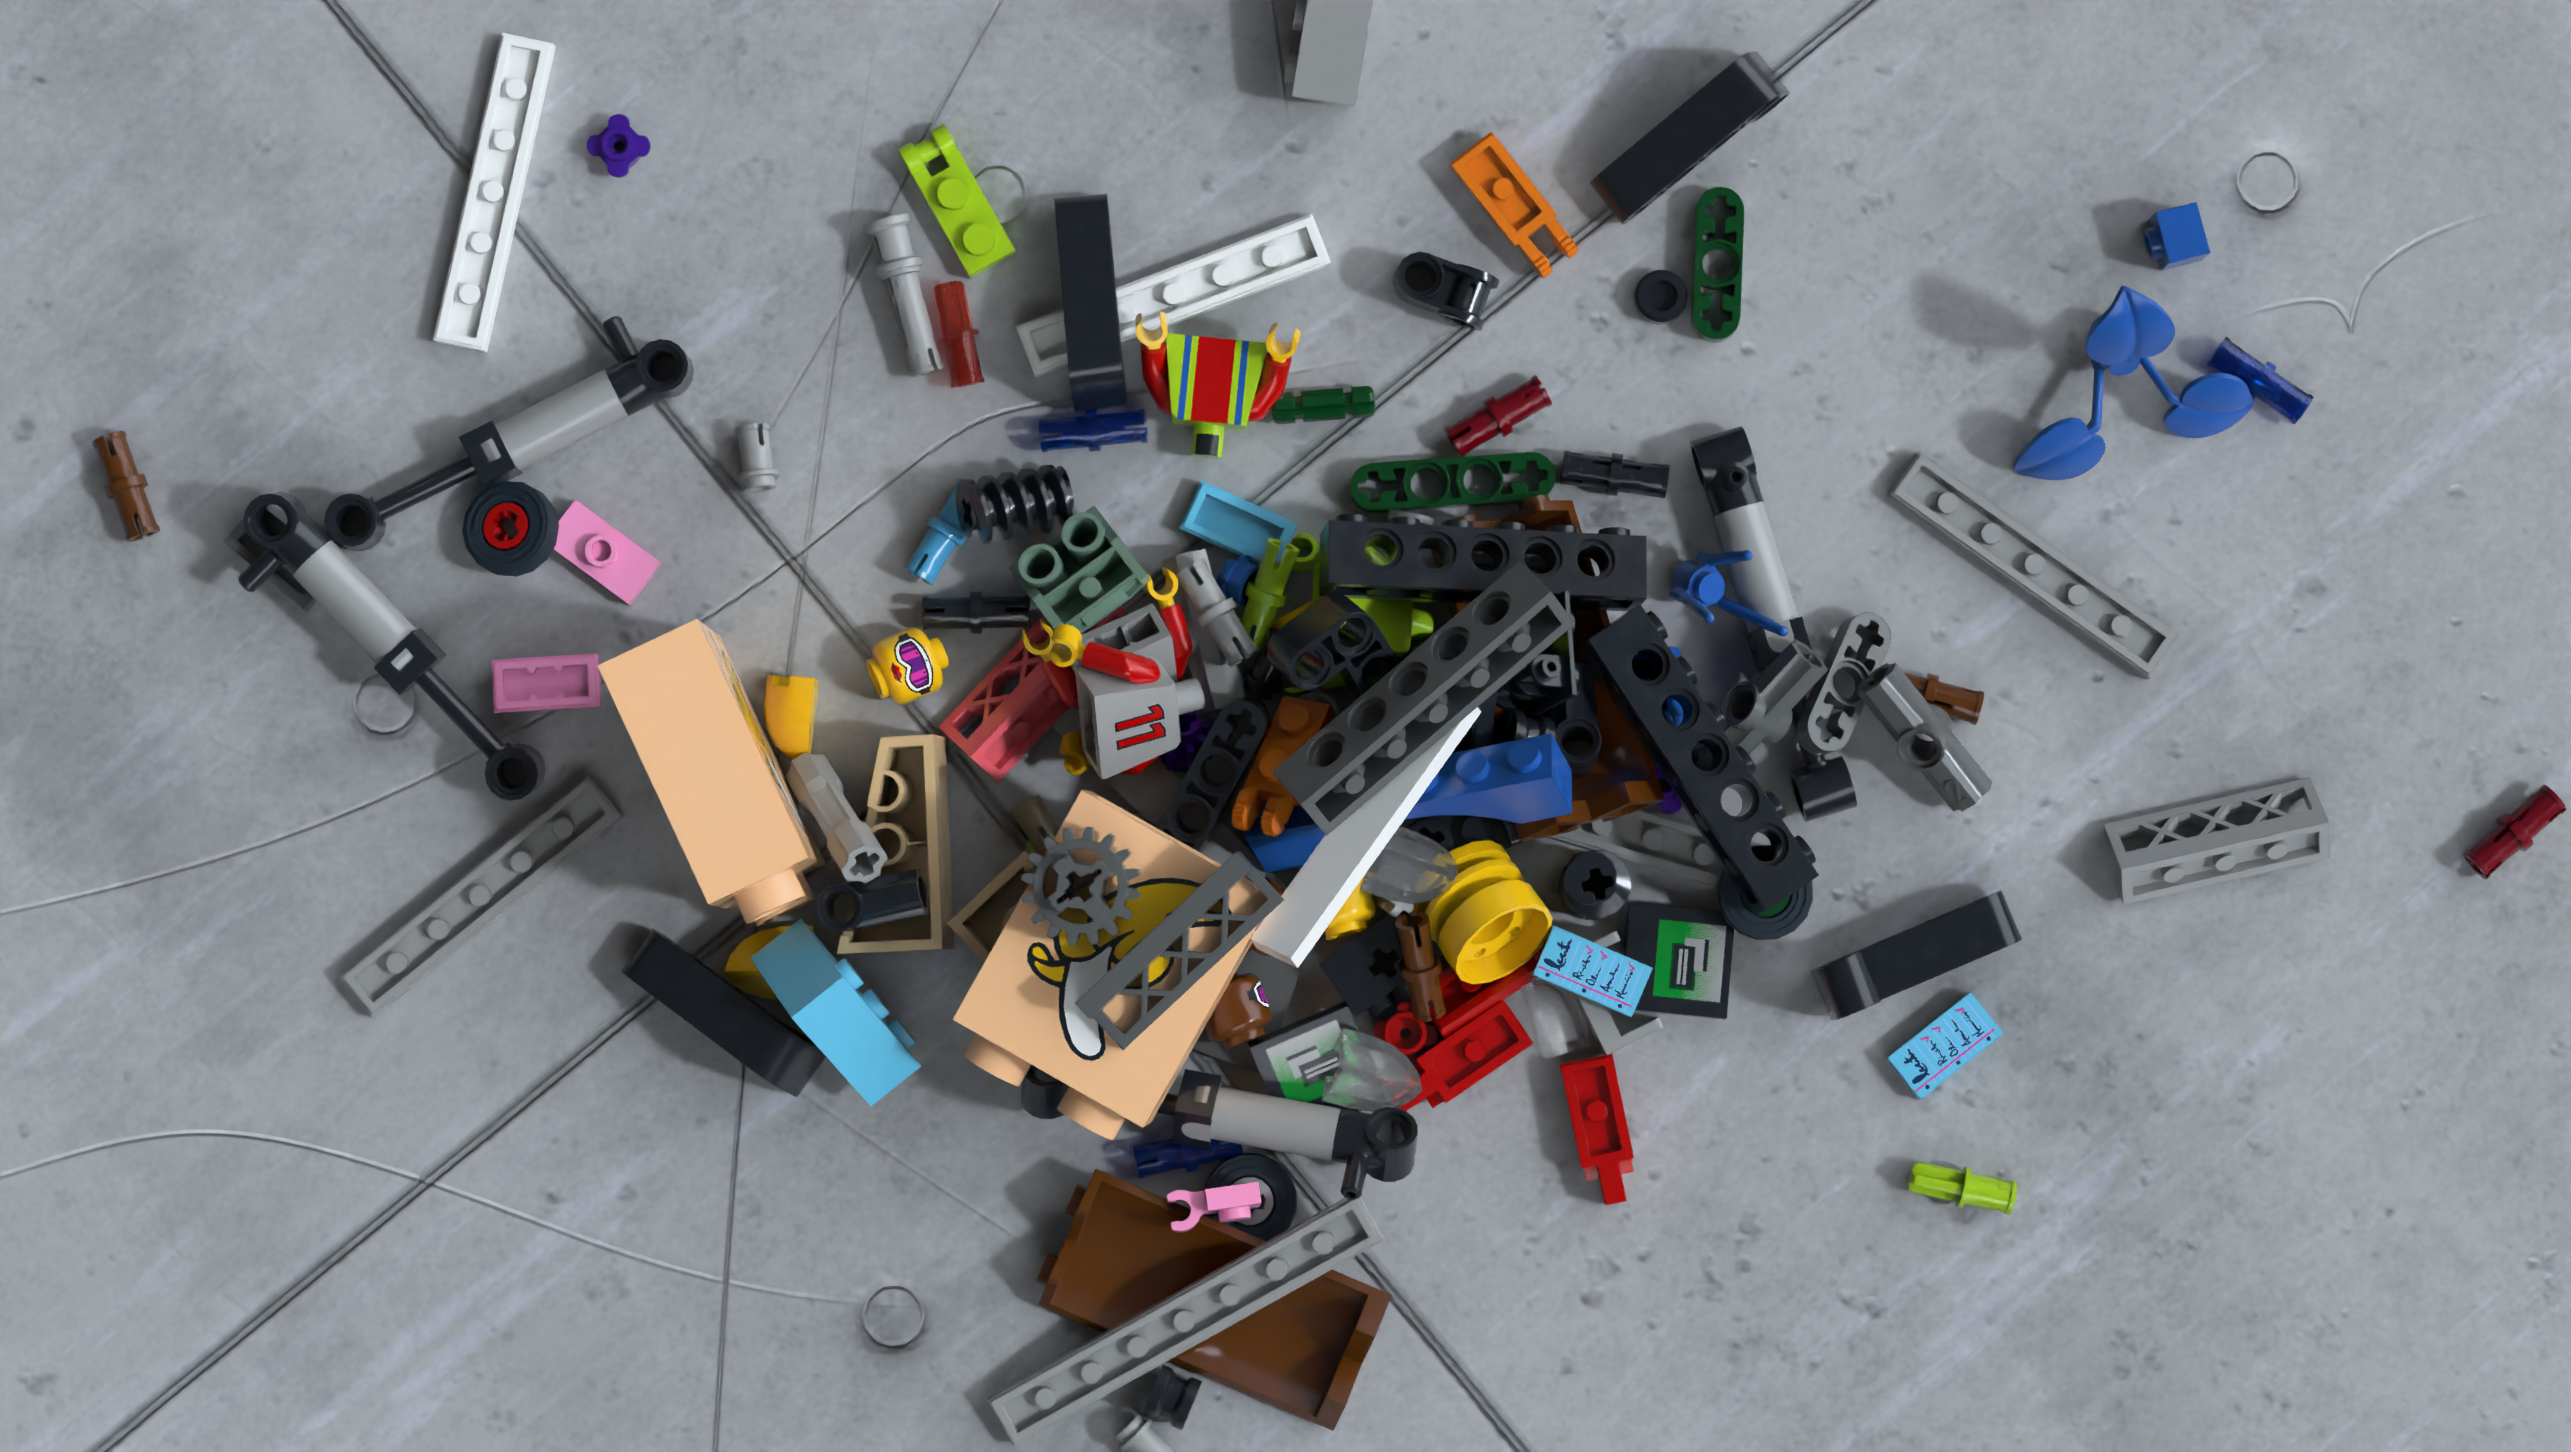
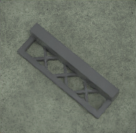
[1075,851,1285,1050]

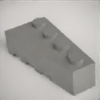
[1284,0,1373,107]

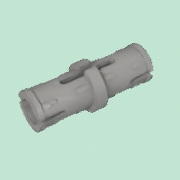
[1176,559,1259,668]

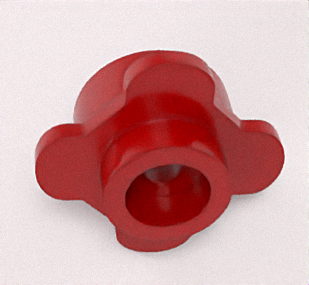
[1373,1001,1437,1065]

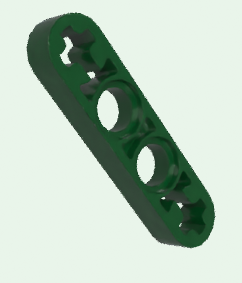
[1350,452,1556,513]

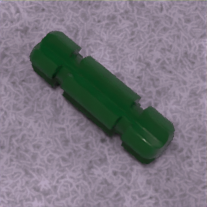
[1272,386,1375,424]

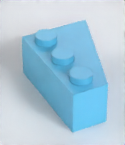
[751,918,921,1106]

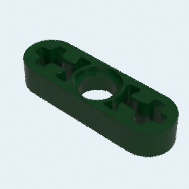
[1691,187,1744,343]

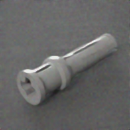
[863,213,944,378]

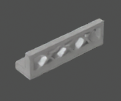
[2104,777,2330,905]

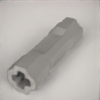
[784,752,888,884]

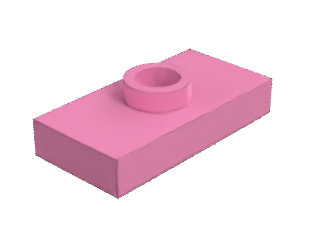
[554,499,662,606]
[491,653,603,714]

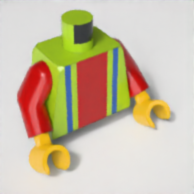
[1135,311,1301,459]

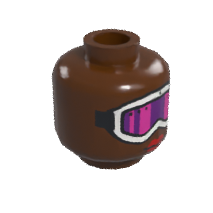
[1204,971,1272,1049]

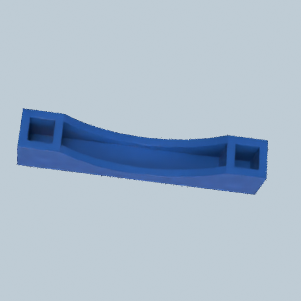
[1245,733,1572,873]

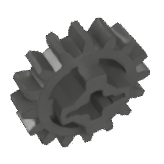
[1021,827,1142,946]

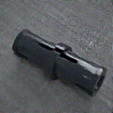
[1560,450,1670,499]
[922,592,1030,634]

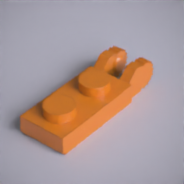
[1449,132,1579,279]
[1231,696,1336,837]

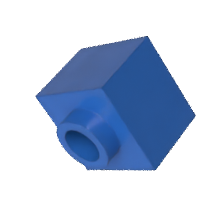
[2143,202,2210,271]

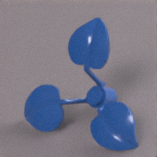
[2012,286,2255,480]

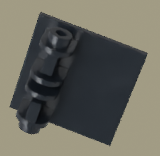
[1496,591,1579,719]

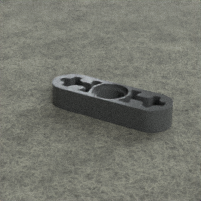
[1796,612,1891,756]

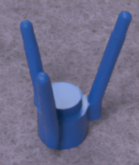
[1669,550,1788,637]

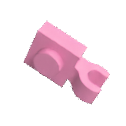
[1166,1182,1261,1232]

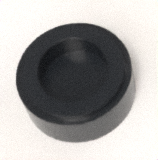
[1634,270,1688,325]

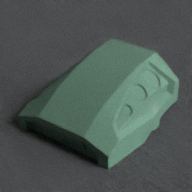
[1008,505,1151,633]

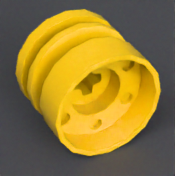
[1410,840,1553,984]

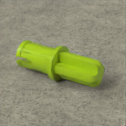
[1908,1161,2018,1215]

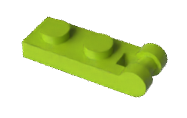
[898,123,1016,279]

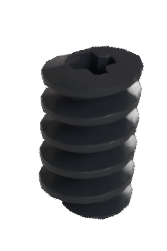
[956,465,1074,544]
[1558,850,1631,920]

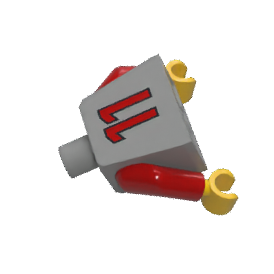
[1022,567,1193,711]
[1050,624,1205,779]

